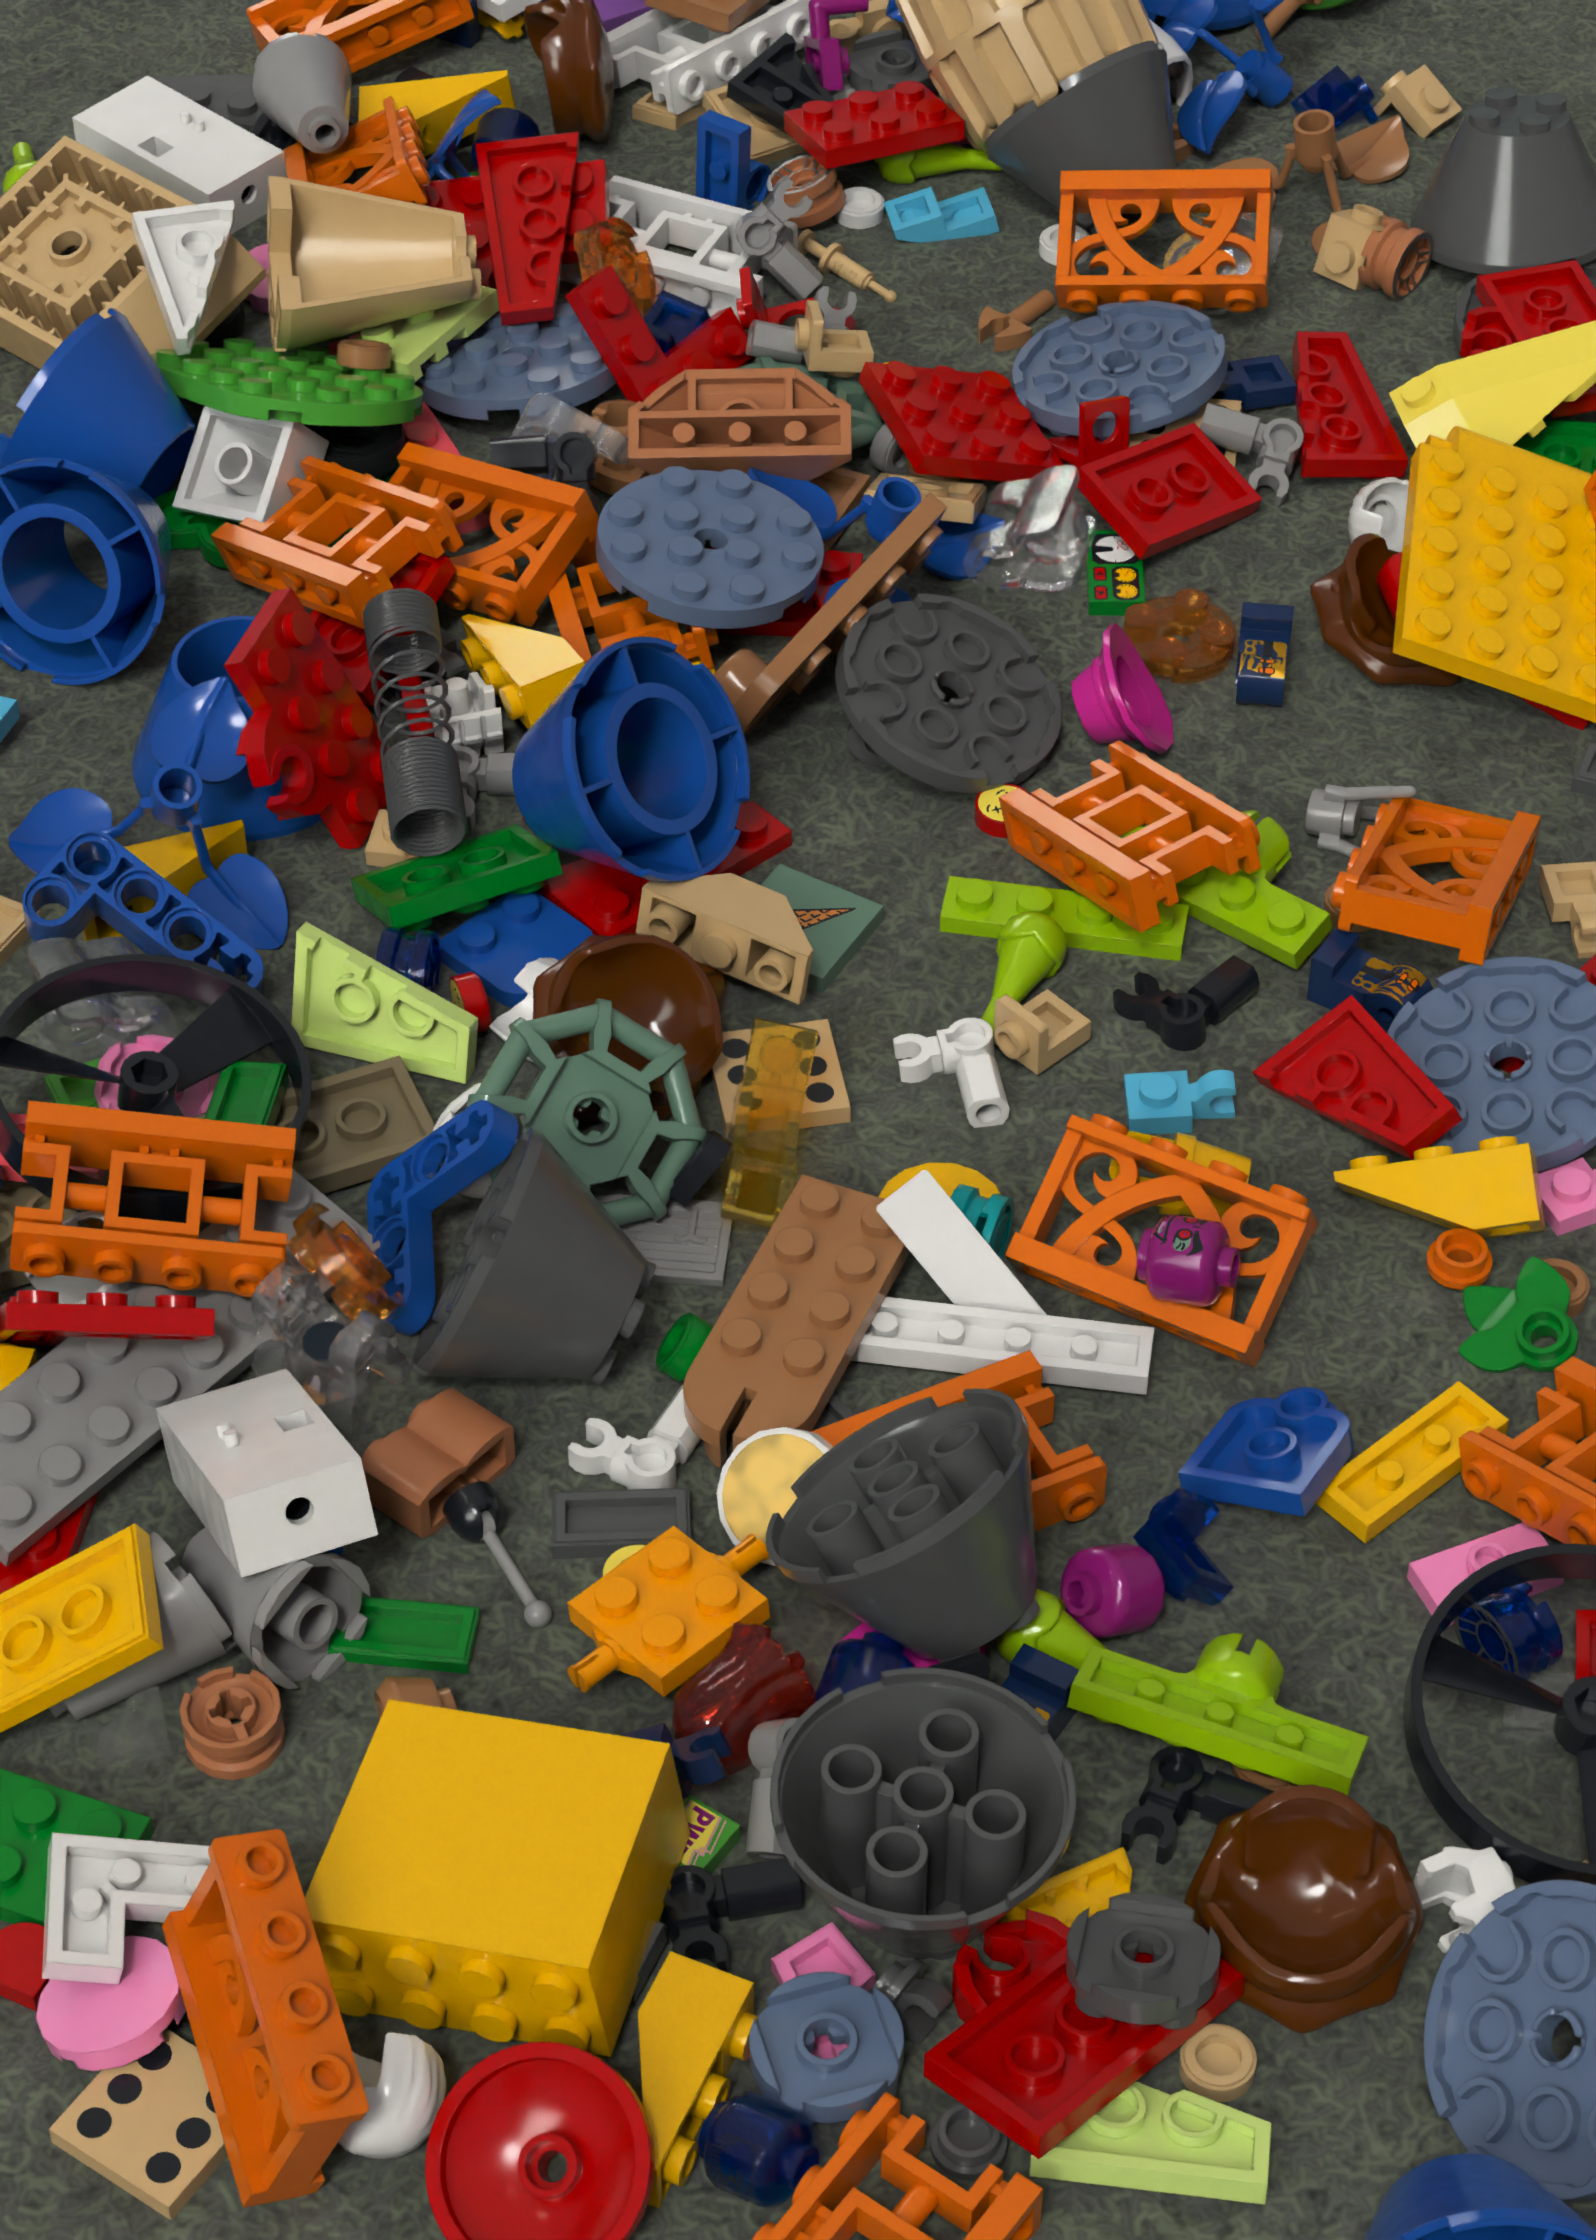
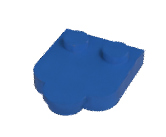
[434,891,593,1008]
[1178,1387,1354,1517]

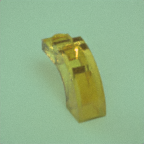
[719,1017,819,1228]

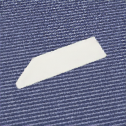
[876,1170,1047,1315]

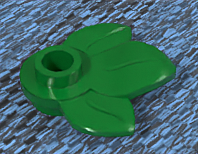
[1458,1257,1579,1373]

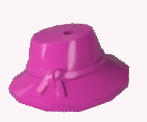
[1071,623,1174,755]

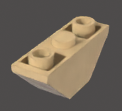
[636,873,813,1005]

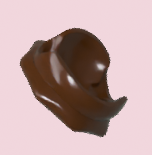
[524,0,614,144]
[1310,533,1461,687]
[533,933,723,1123]
[1184,1785,1425,2034]

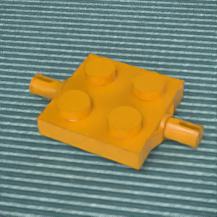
[567,1525,770,1697]

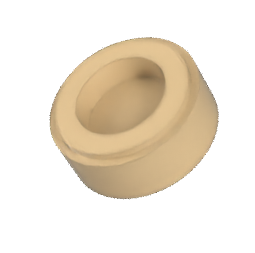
[1179,2024,1257,2102]

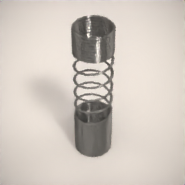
[363,588,468,856]

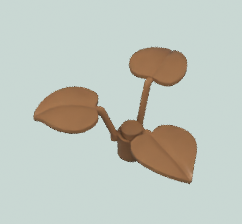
[1212,109,1409,255]

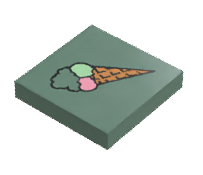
[761,863,884,993]

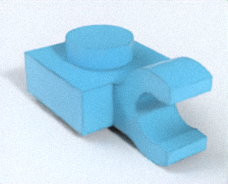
[1124,1070,1236,1134]

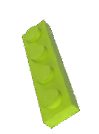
[939,876,1189,961]

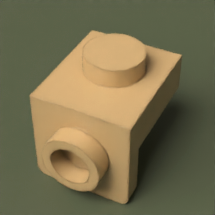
[1372,64,1462,139]
[1313,204,1384,291]
[794,300,874,377]
[993,989,1091,1075]

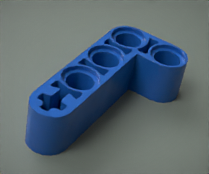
[22,830,264,995]

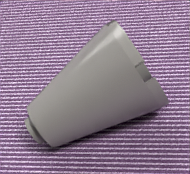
[252,32,352,153]
[181,1527,370,1690]
[48,1531,238,1721]

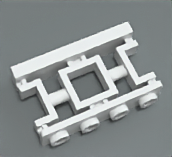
[607,0,811,115]
[560,175,798,331]

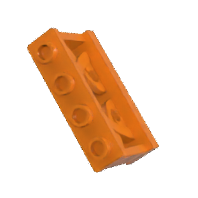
[246,0,474,73]
[284,95,432,205]
[1054,169,1274,313]
[342,442,599,627]
[1332,797,1541,966]
[1005,1113,1319,1368]
[162,1829,369,2208]

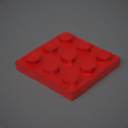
[858,361,1066,486]

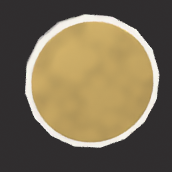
[716,1427,834,1566]

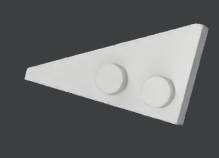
[132,200,235,356]

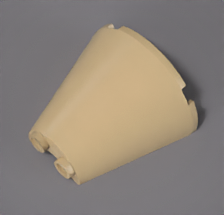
[267,176,481,352]

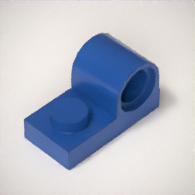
[696,110,771,211]

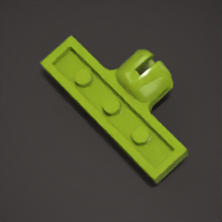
[1119,810,1332,970]
[1067,1632,1369,1796]

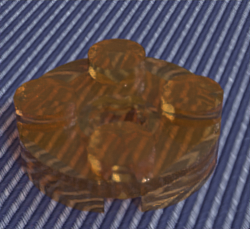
[573,217,656,319]
[1123,588,1236,684]
[287,1202,404,1324]

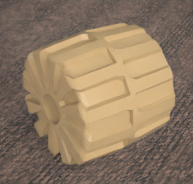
[895,0,1159,149]

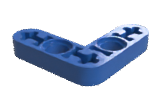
[367,1100,519,1336]

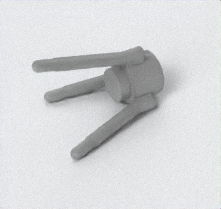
[1305,784,1416,857]

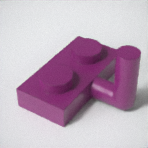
[803,0,869,91]

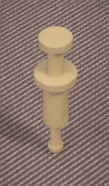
[798,229,897,302]

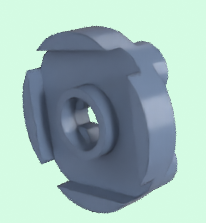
[749,1972,904,2126]

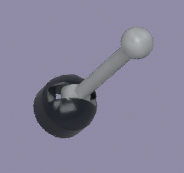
[443,1481,552,1628]

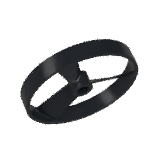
[0,954,312,1223]
[1403,1544,1596,1885]

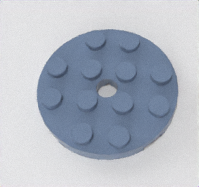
[1012,300,1228,441]
[415,303,616,420]
[595,466,824,629]
[1387,956,1596,1172]
[1424,1880,1596,2202]

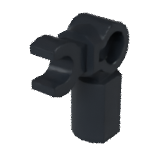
[489,431,601,516]
[1113,955,1260,1051]
[1120,1746,1275,1865]
[661,1858,803,1973]

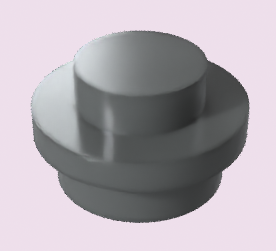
[930,2103,1008,2180]

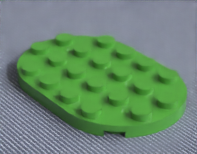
[151,338,423,427]

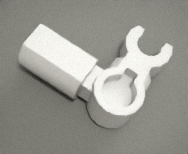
[893,1018,1010,1128]
[568,1385,701,1490]

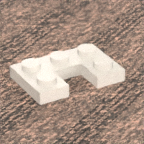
[42,1832,211,1985]

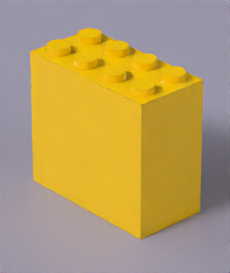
[305,1699,690,2057]

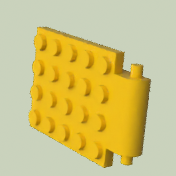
[1393,426,1596,723]

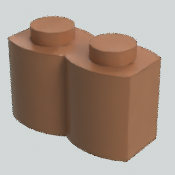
[361,1388,515,1539]

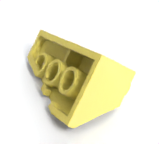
[1389,320,1596,448]

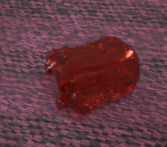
[671,1622,817,1774]

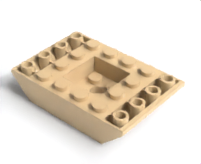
[0,135,267,369]

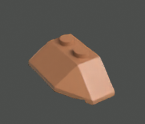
[628,368,852,481]

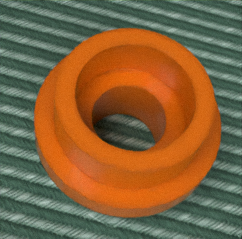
[1426,1228,1493,1290]

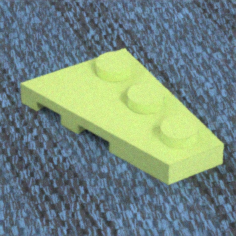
[354,285,499,383]
[291,922,478,1084]
[1030,2082,1271,2205]

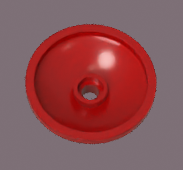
[425,2042,655,2240]

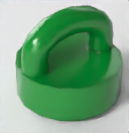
[656,1312,713,1382]

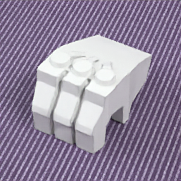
[422,672,504,757]
[1413,1846,1516,1953]

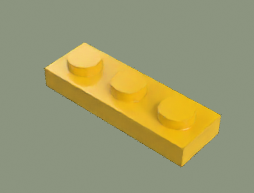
[1316,1381,1509,1544]

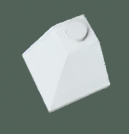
[172,406,329,523]

